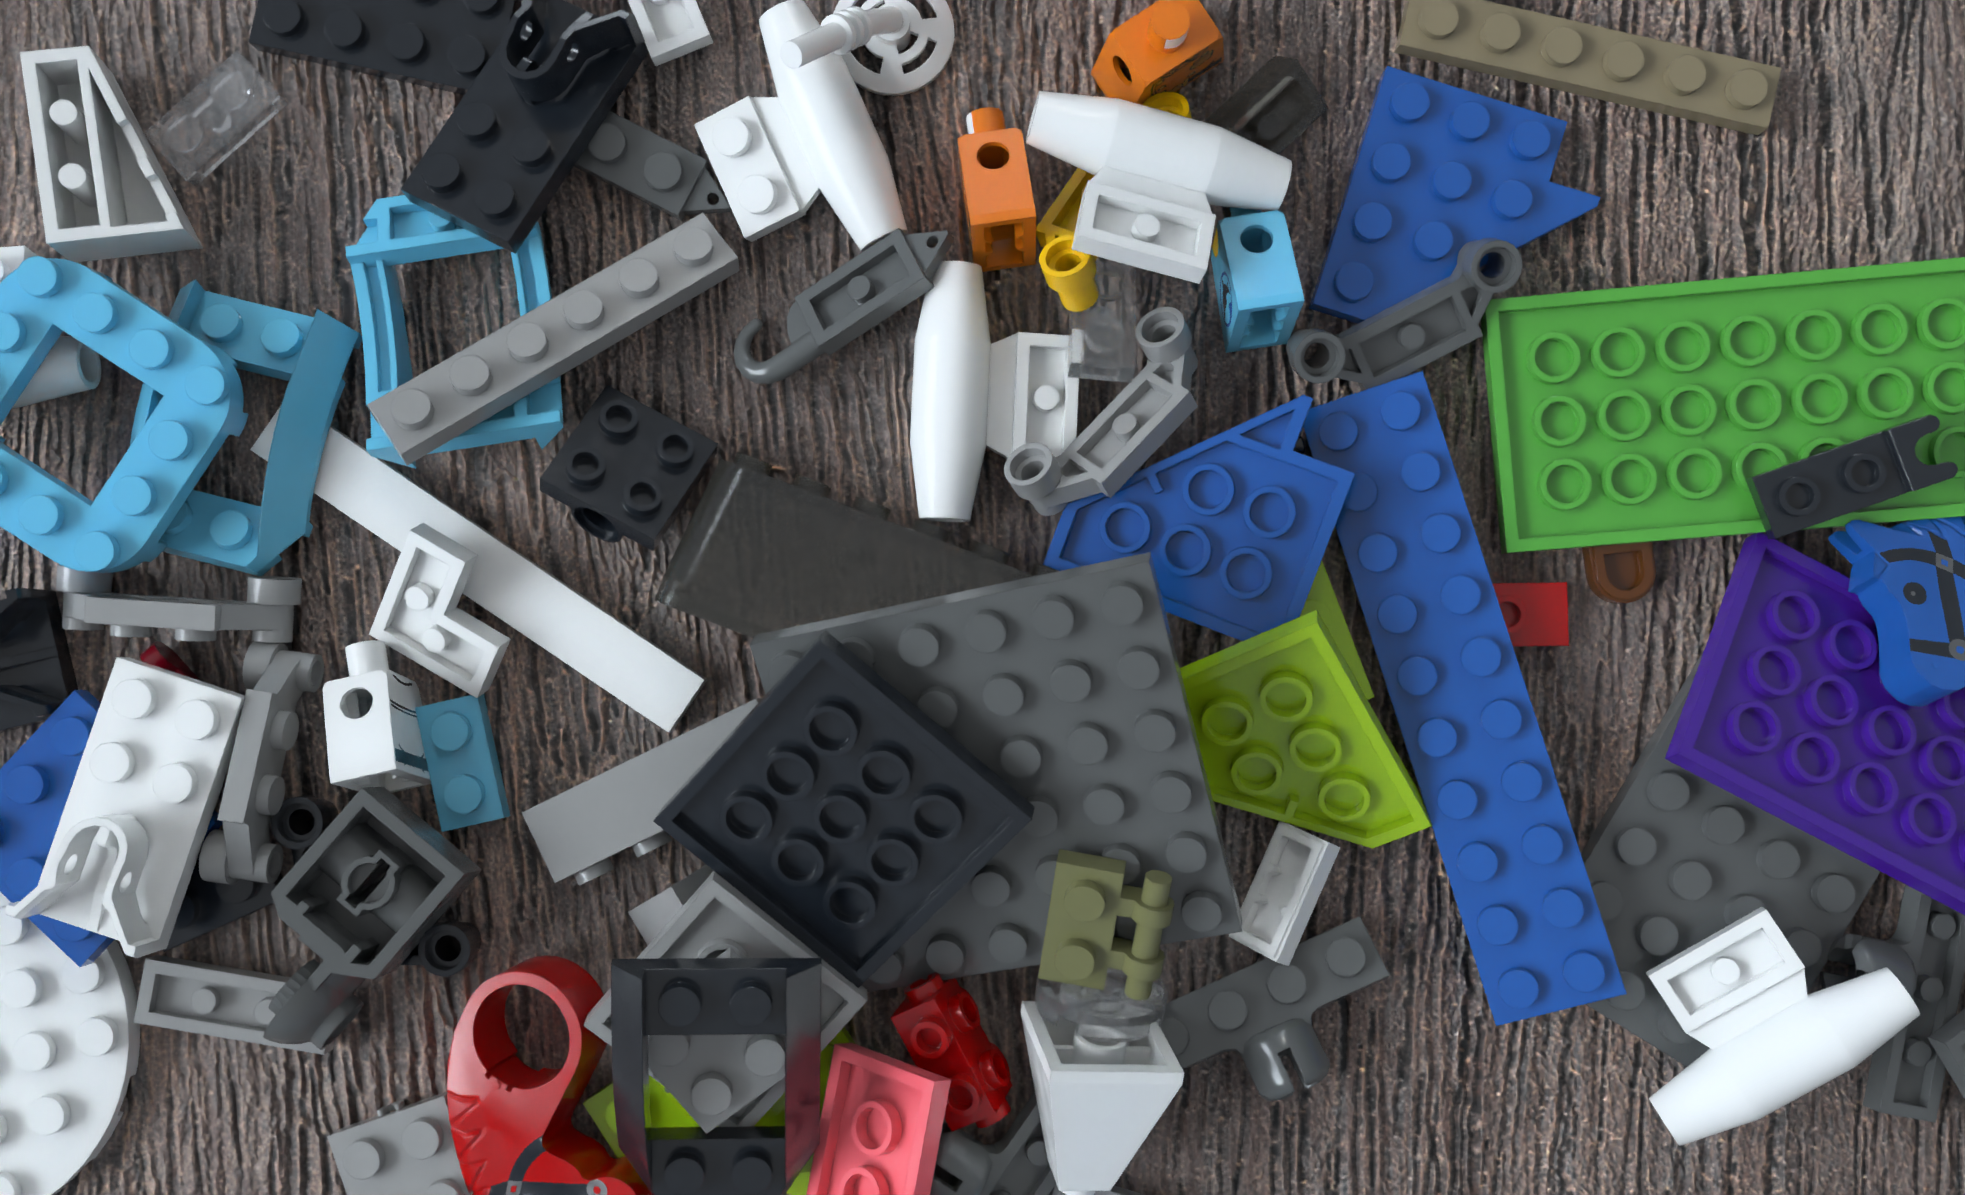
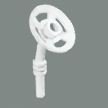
[780,0,955,96]

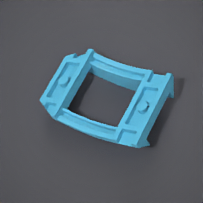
[345,195,563,469]
[129,279,362,576]

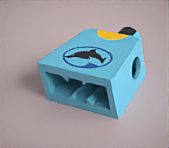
[1211,206,1305,353]

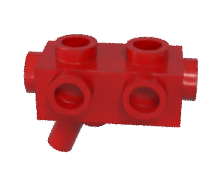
[890,972,1012,1131]

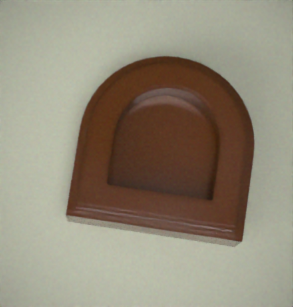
[1582,542,1656,604]

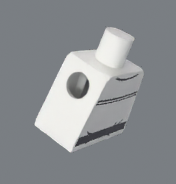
[322,640,431,793]

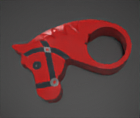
[447,955,652,1195]

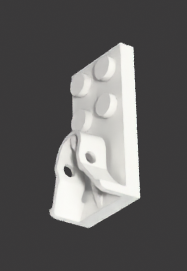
[5,657,245,958]

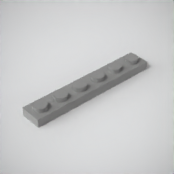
[367,212,739,465]

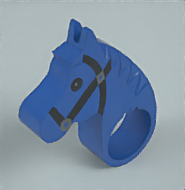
[1828,516,1965,707]

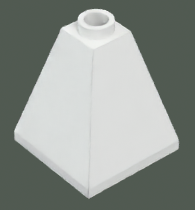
[1021,1001,1184,1195]

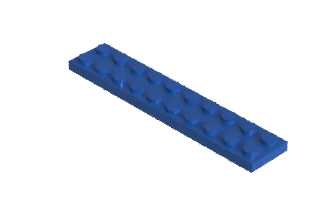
[1303,371,1627,1026]

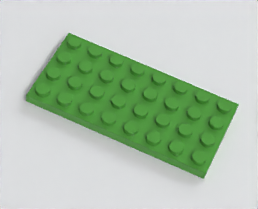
[1481,257,1965,554]

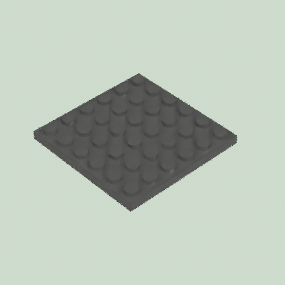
[749,552,1242,992]

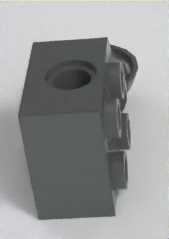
[263,787,482,1050]

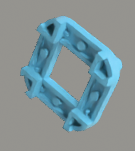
[0,256,249,573]

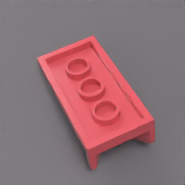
[806,1042,951,1195]

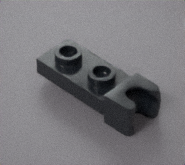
[1746,414,1958,539]

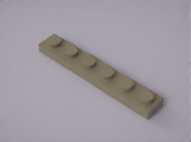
[1394,0,1781,136]

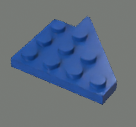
[1309,66,1601,324]
[1043,395,1355,641]

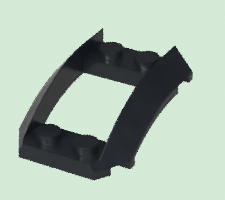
[611,958,822,1195]

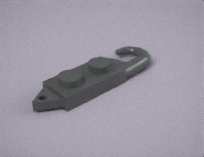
[573,111,731,221]
[733,228,954,384]

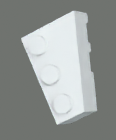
[20,46,203,262]

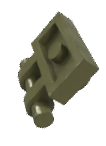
[1038,849,1175,1001]

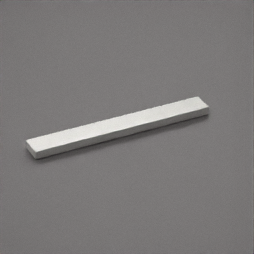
[250,406,707,733]

